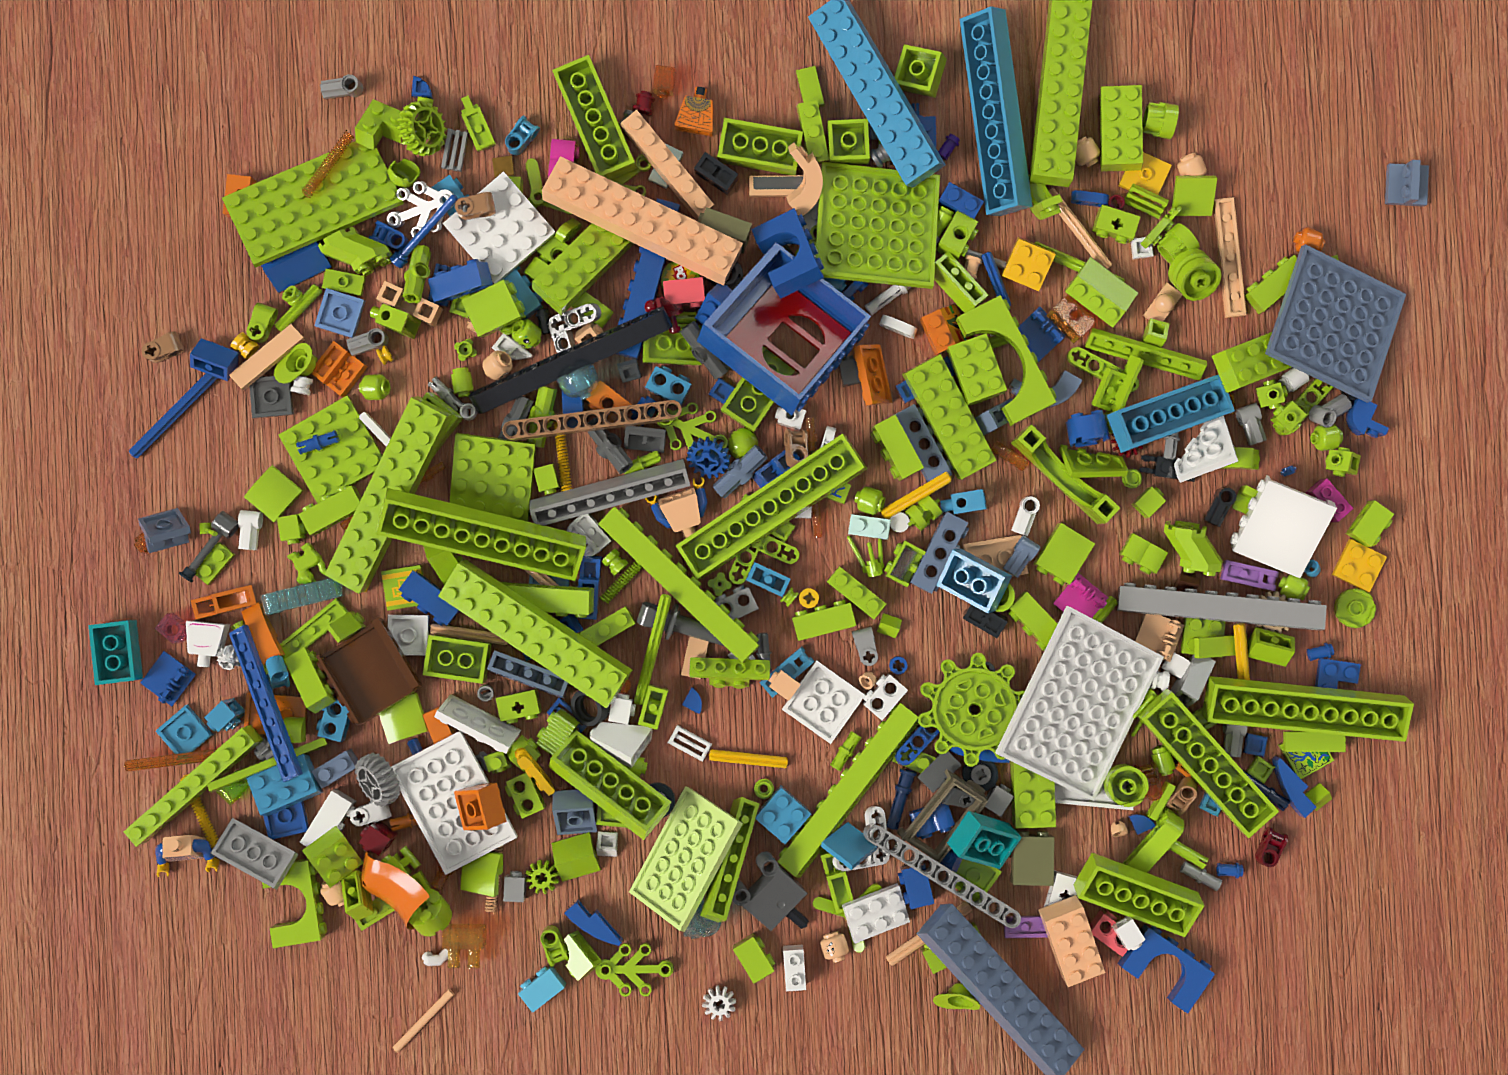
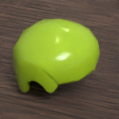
[387,159,421,188]
[728,428,758,459]

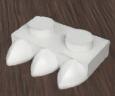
[567,513,613,557]

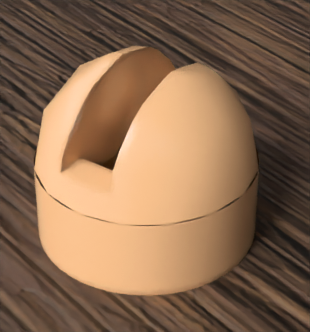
[859,672,877,689]
[1111,821,1128,837]

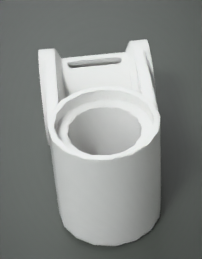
[350,802,392,826]

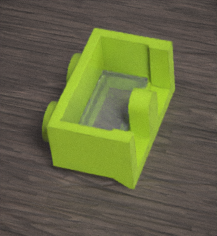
[884,541,926,587]

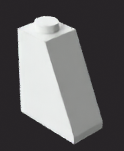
[589,722,652,768]

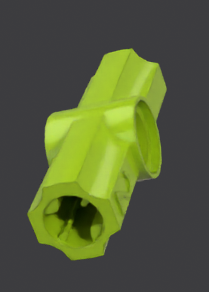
[402,245,431,303]
[527,386,557,448]

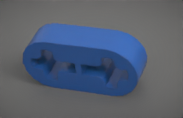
[1071,190,1109,207]

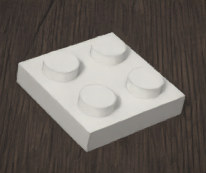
[388,615,429,655]

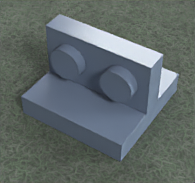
[1385,160,1429,207]
[138,508,191,553]

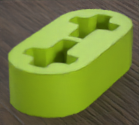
[555,218,582,243]

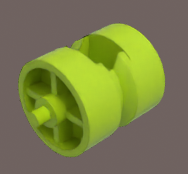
[905,495,943,531]

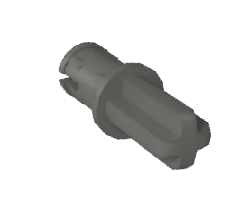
[756,633,772,672]

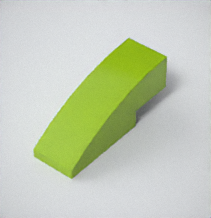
[820,849,853,914]

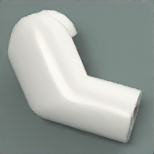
[422,946,453,966]

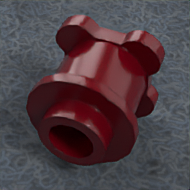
[632,91,655,116]

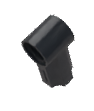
[1203,488,1236,527]

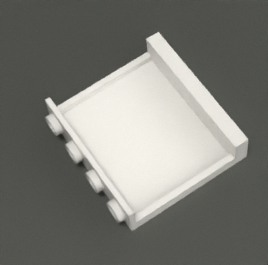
[1230,475,1337,578]

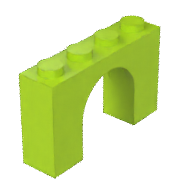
[262,858,327,948]

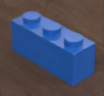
[428,259,493,303]
[398,570,460,626]

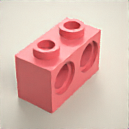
[1090,910,1127,957]

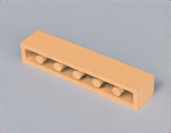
[620,110,714,220]

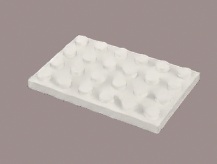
[391,731,518,875]

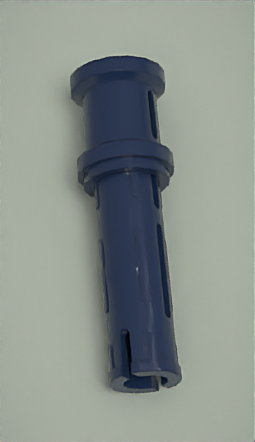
[886,768,917,830]

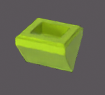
[877,613,902,638]
[1305,783,1332,811]

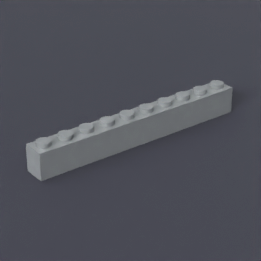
[1117,583,1327,631]

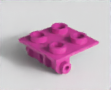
[1053,573,1109,618]

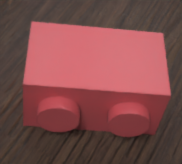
[663,277,705,309]

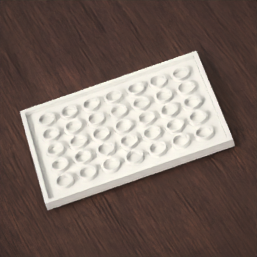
[995,606,1164,801]

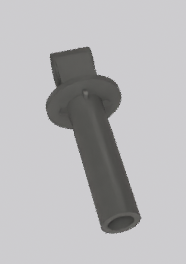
[637,602,724,646]

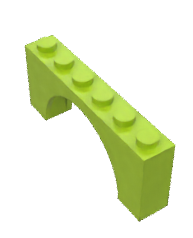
[955,295,1057,426]
[1011,424,1120,524]

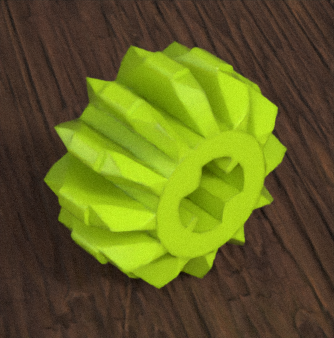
[525,859,559,894]

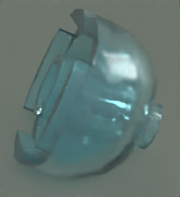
[557,364,598,400]

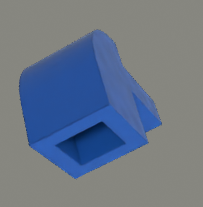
[1346,399,1389,438]

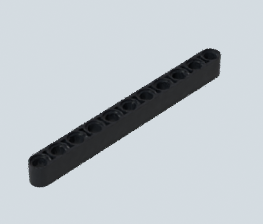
[468,307,673,414]

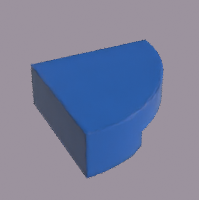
[412,76,433,99]
[682,687,702,714]
[1128,814,1155,835]

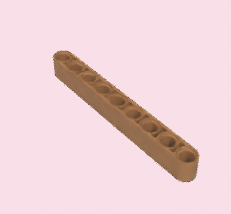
[502,400,682,441]

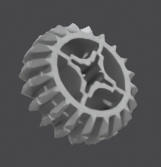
[355,753,400,807]

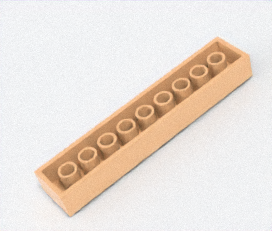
[542,156,743,286]

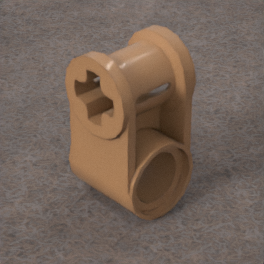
[455,192,496,220]
[142,331,185,363]
[784,429,808,468]
[1165,777,1198,816]

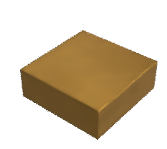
[492,156,515,178]

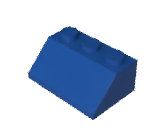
[261,241,332,293]

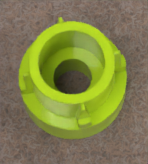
[1142,102,1179,139]
[1157,223,1200,264]

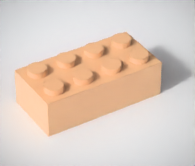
[1038,895,1105,987]

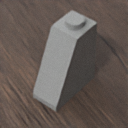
[1170,654,1216,708]

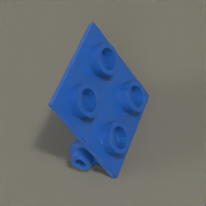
[1018,306,1067,362]
[140,651,196,707]

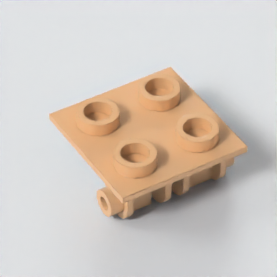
[1135,614,1184,662]

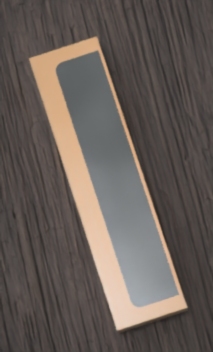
[749,175,804,197]

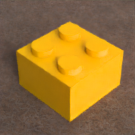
[1002,237,1056,291]

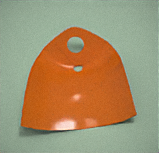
[361,851,430,930]

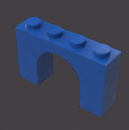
[751,208,824,299]
[1118,924,1215,1014]

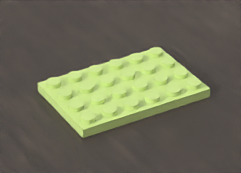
[629,786,743,932]

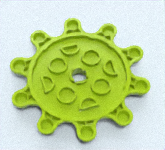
[918,653,1025,767]

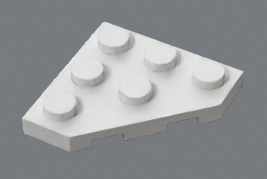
[1174,416,1238,483]

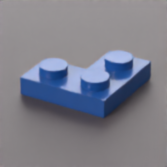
[1315,658,1361,689]

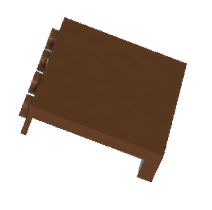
[316,617,423,725]

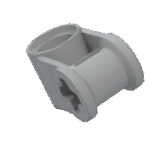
[852,627,878,666]

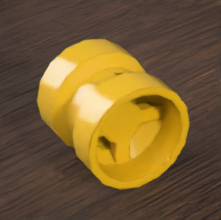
[231,332,260,360]

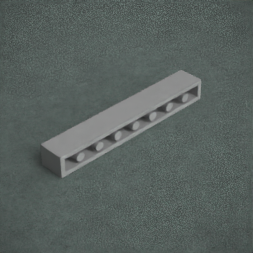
[530,459,690,526]

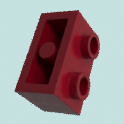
[359,821,398,856]

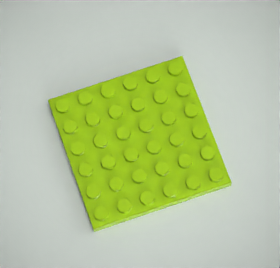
[815,162,940,289]

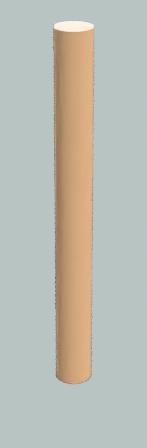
[393,989,454,1053]

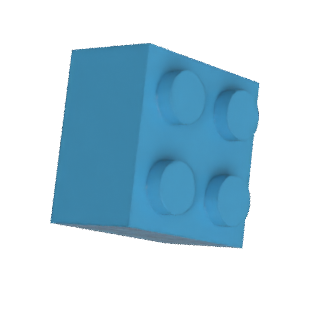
[756,785,811,844]

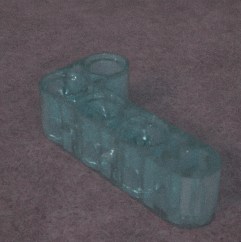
[260,578,343,616]

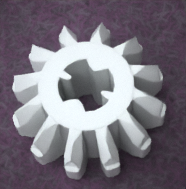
[702,985,736,1021]

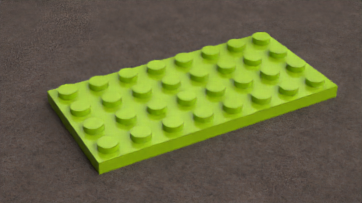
[222,141,404,268]

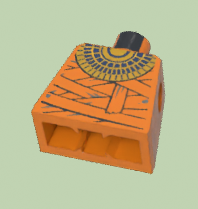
[675,87,713,137]

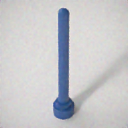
[390,195,458,268]

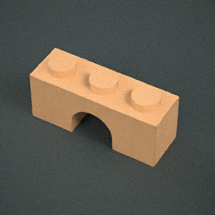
[376,281,443,327]

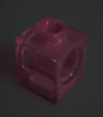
[154,613,187,644]

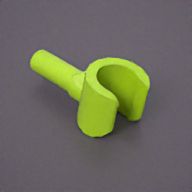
[199,523,218,536]

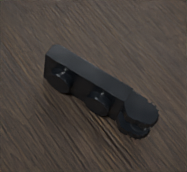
[1139,455,1195,482]

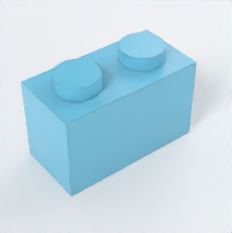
[518,966,567,1013]

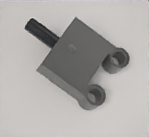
[732,851,809,931]

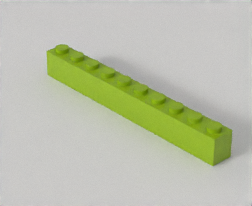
[598,506,760,663]
[777,703,919,878]

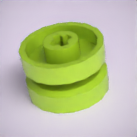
[1168,248,1221,301]

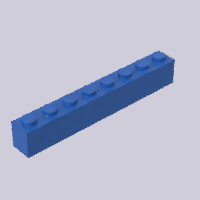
[616,198,681,360]

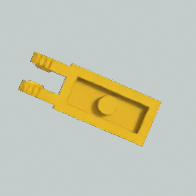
[515,747,555,796]

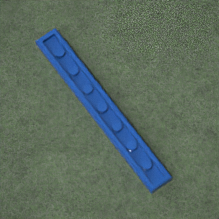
[229,625,303,782]

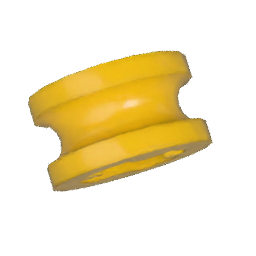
[376,345,393,365]

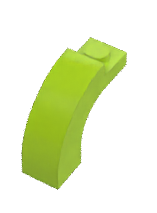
[1028,174,1063,220]

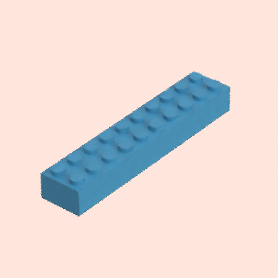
[808,0,946,188]
[960,6,1033,216]

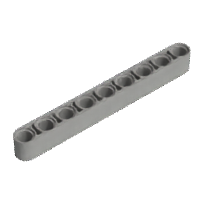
[863,824,1021,928]

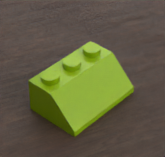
[1065,257,1138,328]

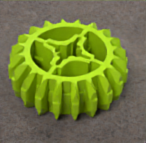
[397,101,447,156]

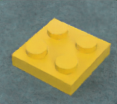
[1331,539,1387,593]

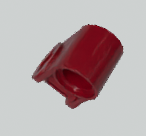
[1255,827,1288,867]

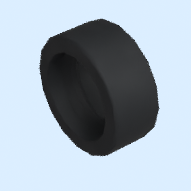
[571,690,610,726]

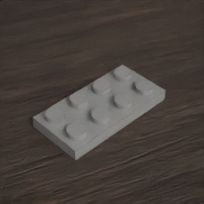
[211,818,298,890]

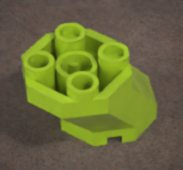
[318,227,393,276]
[1164,521,1223,576]

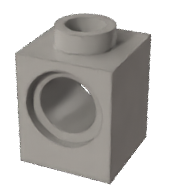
[985,784,1014,817]
[503,871,527,902]

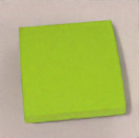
[244,465,303,522]
[379,693,428,744]
[461,851,503,897]

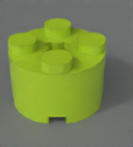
[1103,764,1149,807]
[408,889,452,936]

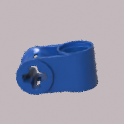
[368,220,409,251]

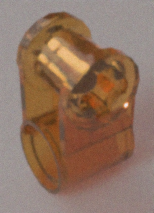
[1134,761,1163,801]

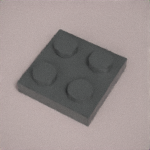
[249,376,294,419]

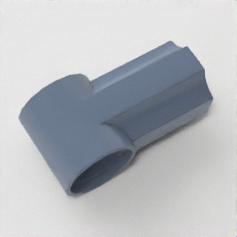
[1003,535,1040,578]

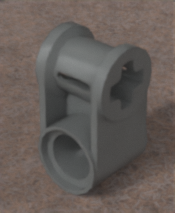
[939,778,975,808]

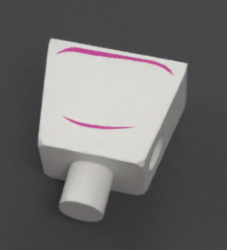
[186,621,230,667]

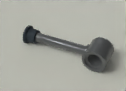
[179,511,239,583]

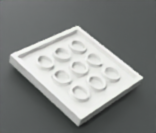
[443,171,556,284]

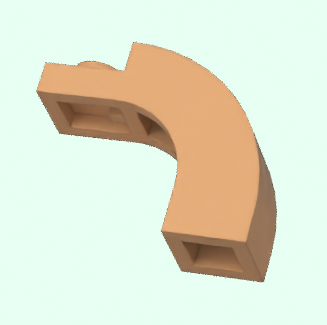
[786,143,823,216]

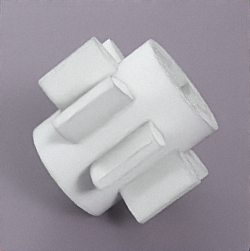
[216,645,240,670]

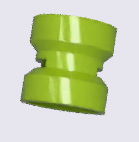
[601,548,629,576]

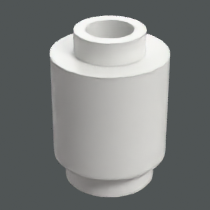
[1278,368,1310,393]

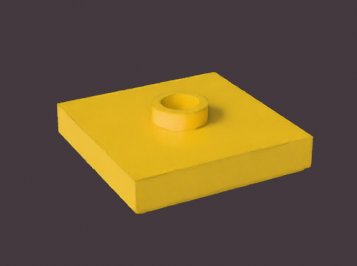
[1118,152,1172,202]

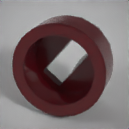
[1108,195,1125,210]

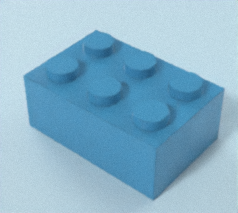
[936,548,1012,613]
[247,754,323,816]

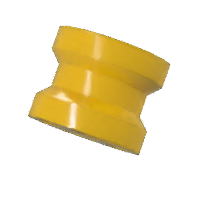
[799,588,819,608]

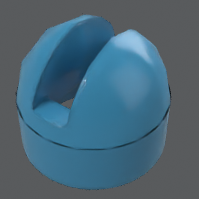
[1304,560,1321,578]

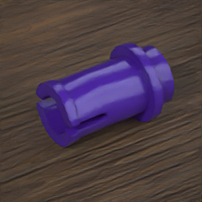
[938,134,960,161]

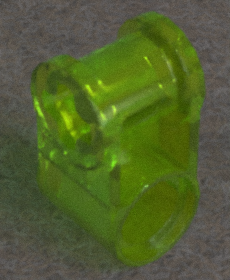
[216,767,249,806]

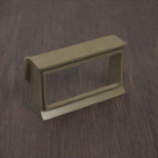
[897,769,988,863]

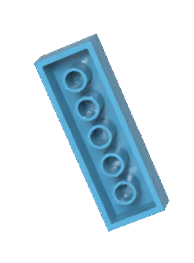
[1107,374,1235,453]

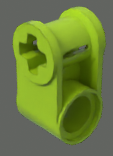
[246,303,278,343]
[540,925,569,967]

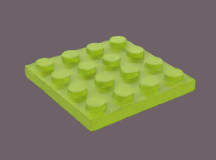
[279,395,382,504]
[450,433,536,522]

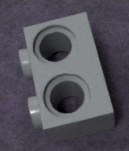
[715,585,759,620]

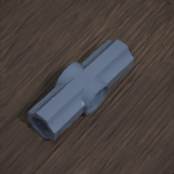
[713,445,767,498]

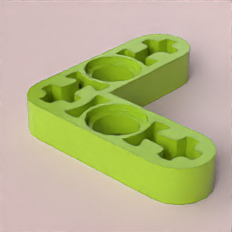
[729,536,799,584]

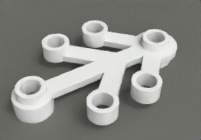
[387,181,454,237]

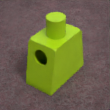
[370,304,422,339]

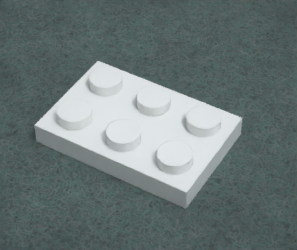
[842,883,910,943]

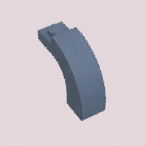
[1008,370,1082,409]

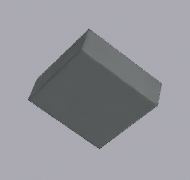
[617,359,642,383]

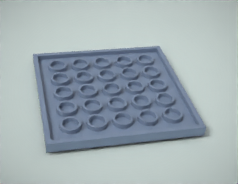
[1265,244,1406,403]

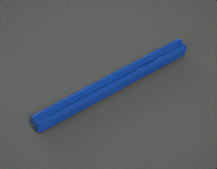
[129,373,218,459]

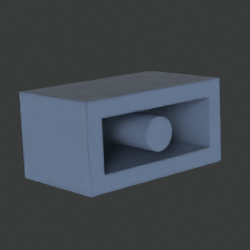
[311,749,358,789]

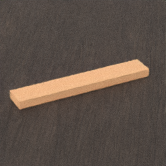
[1213,197,1247,318]

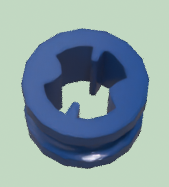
[889,656,907,674]

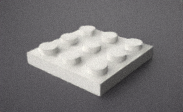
[782,660,865,744]

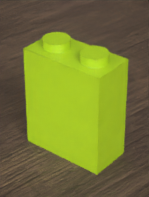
[461,279,526,338]
[1033,523,1095,586]

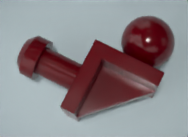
[644,296,683,334]

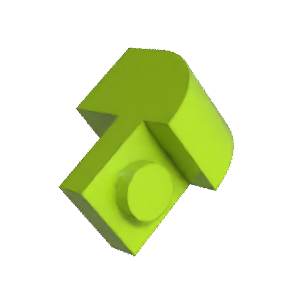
[1221,447,1260,470]

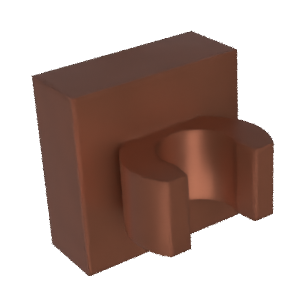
[1174,570,1200,592]

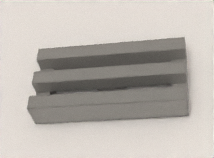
[441,128,469,172]

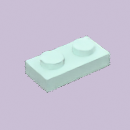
[848,514,891,540]

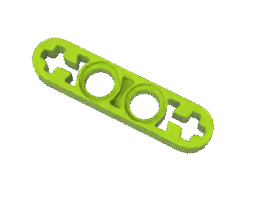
[1067,347,1139,393]
[1275,378,1333,436]

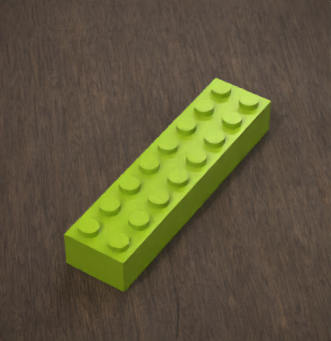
[1137,689,1279,838]

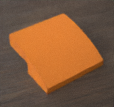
[311,341,368,397]

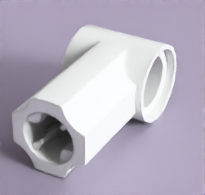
[1011,496,1040,536]
[238,510,263,550]

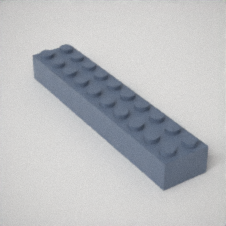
[916,904,1084,1075]

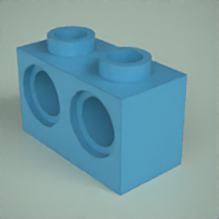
[645,365,692,407]
[316,696,350,742]

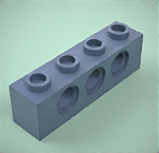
[896,404,953,482]
[909,512,969,594]
[487,650,570,699]

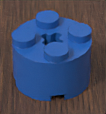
[1066,410,1110,447]

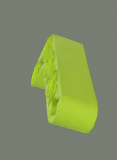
[1122,807,1184,873]

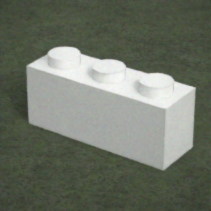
[300,789,356,847]

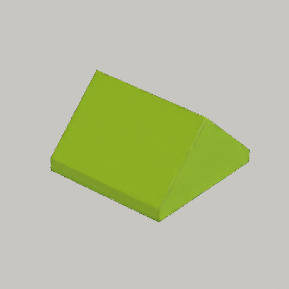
[551,832,601,882]

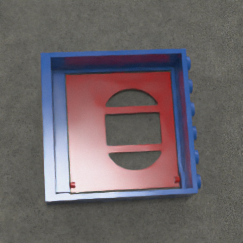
[697,243,871,416]

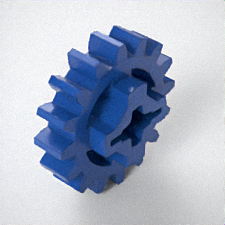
[687,437,731,479]

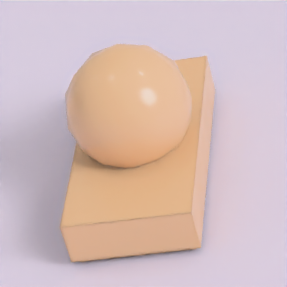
[1142,283,1182,322]

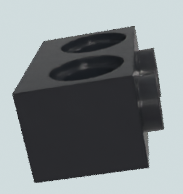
[694,152,738,195]

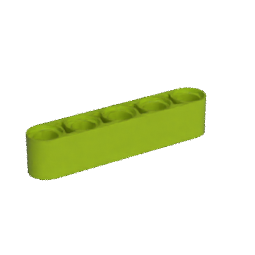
[523,256,614,329]

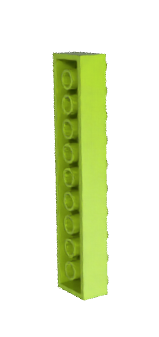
[1029,0,1092,187]
[324,396,454,594]
[676,434,867,579]
[376,488,586,581]
[438,559,633,708]
[1202,676,1414,742]

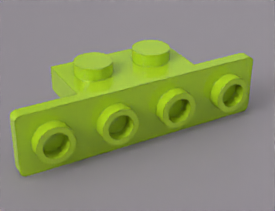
[1091,355,1144,434]
[689,657,770,689]

